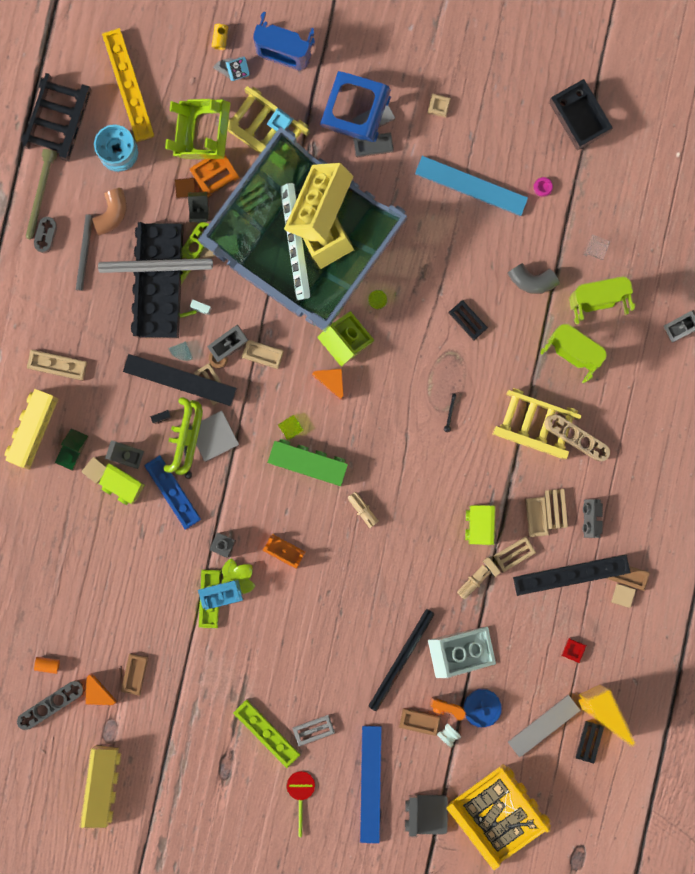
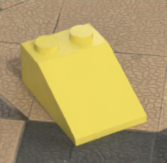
[303,216,354,269]

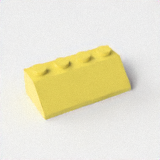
[284,163,354,241]
[5,389,58,470]
[81,745,121,828]

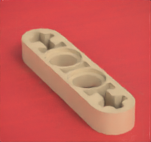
[544,414,610,461]

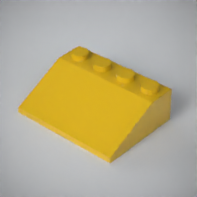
[578,685,635,746]

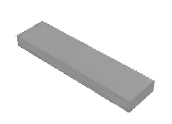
[508,695,580,758]

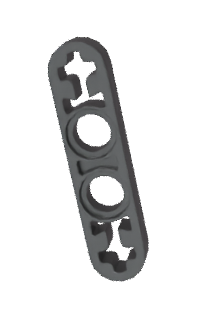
[17,681,84,730]

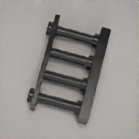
[21,73,92,162]

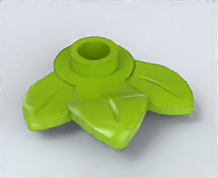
[221,558,255,594]

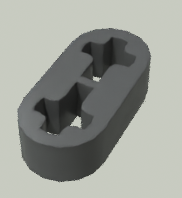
[34,217,57,253]

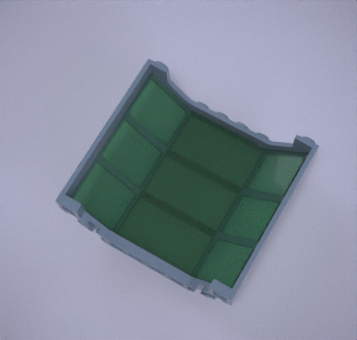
[198,127,407,332]

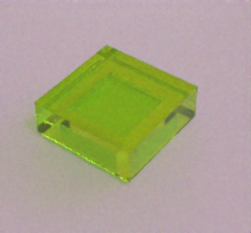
[278,414,304,441]

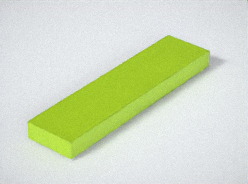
[233,699,301,768]

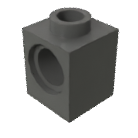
[209,532,236,558]

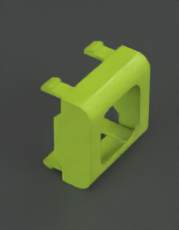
[165,99,231,159]
[569,277,635,325]
[540,324,606,384]

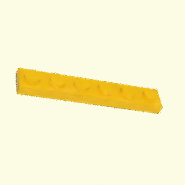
[102,28,155,142]

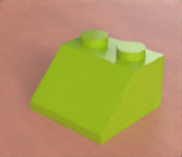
[317,311,375,367]
[99,464,145,505]
[465,506,495,545]

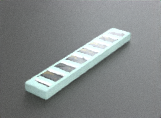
[280,183,310,300]

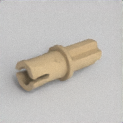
[348,492,379,528]
[457,565,491,599]

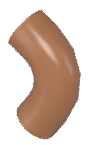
[92,188,127,236]

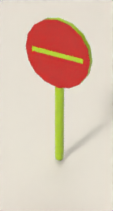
[286,771,315,838]

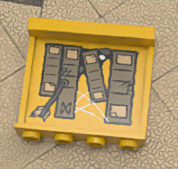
[447,763,551,870]

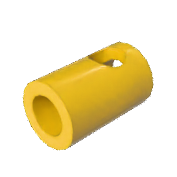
[212,24,229,50]

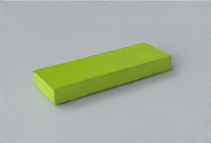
[198,570,221,628]

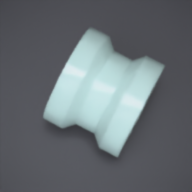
[437,723,461,748]

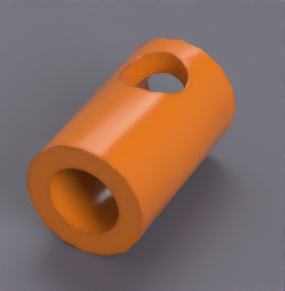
[34,657,60,674]

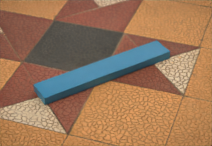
[415,156,528,216]

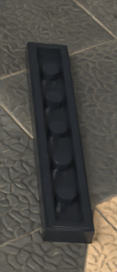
[123,354,237,406]
[513,554,631,596]

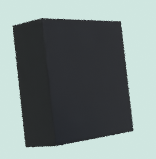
[150,410,172,424]

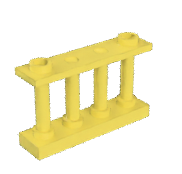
[228,86,309,170]
[493,388,582,460]

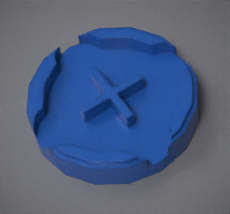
[463,689,502,727]

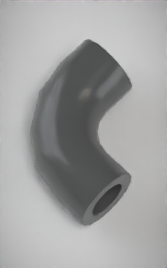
[507,263,560,294]

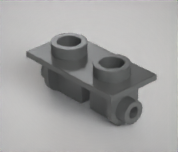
[582,499,603,538]

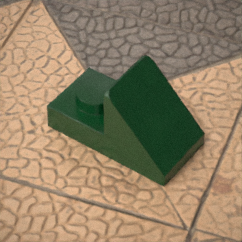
[55,428,89,471]

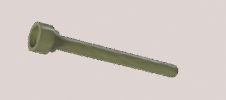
[26,149,58,240]

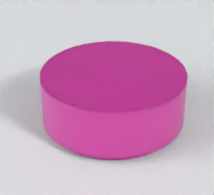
[533,177,553,197]

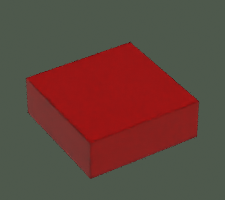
[561,638,587,663]

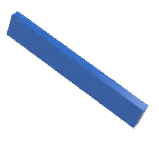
[360,726,381,843]

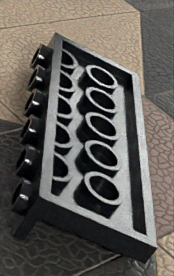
[131,222,184,339]

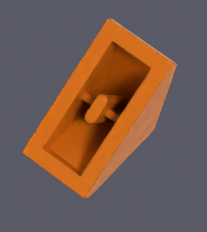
[312,369,344,400]
[85,673,118,705]

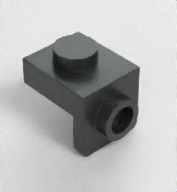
[188,192,209,223]

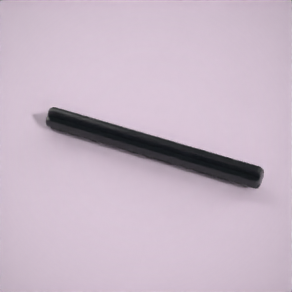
[369,609,435,711]

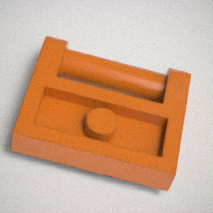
[189,155,240,198]
[430,697,466,720]

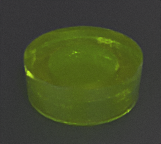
[368,290,387,310]

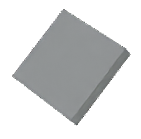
[188,411,239,462]

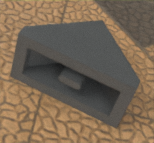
[664,310,695,343]
[207,325,249,362]

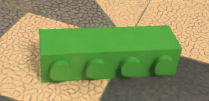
[267,439,348,487]

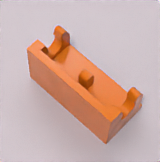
[262,534,306,569]

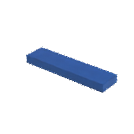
[144,455,202,530]

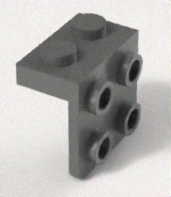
[405,795,448,837]

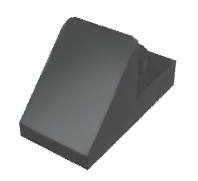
[105,440,144,469]

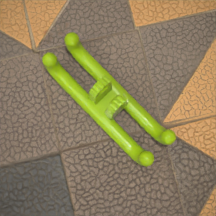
[164,397,203,475]

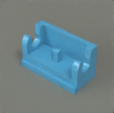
[198,580,243,610]

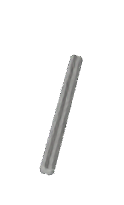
[98,258,213,273]

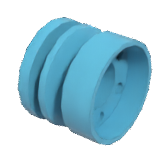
[94,124,139,172]

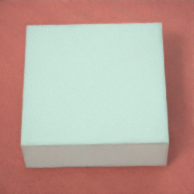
[190,300,212,315]

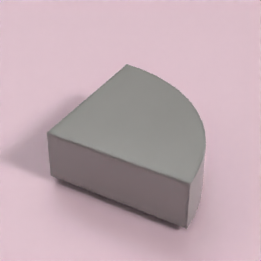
[213,58,233,78]

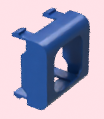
[253,12,315,70]
[320,71,391,142]

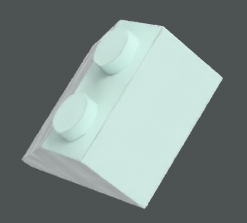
[428,627,496,678]

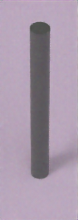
[75,214,93,291]

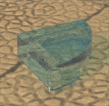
[168,341,193,361]

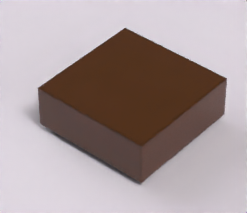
[175,178,195,199]

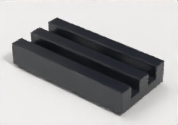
[448,299,488,341]
[575,721,604,764]

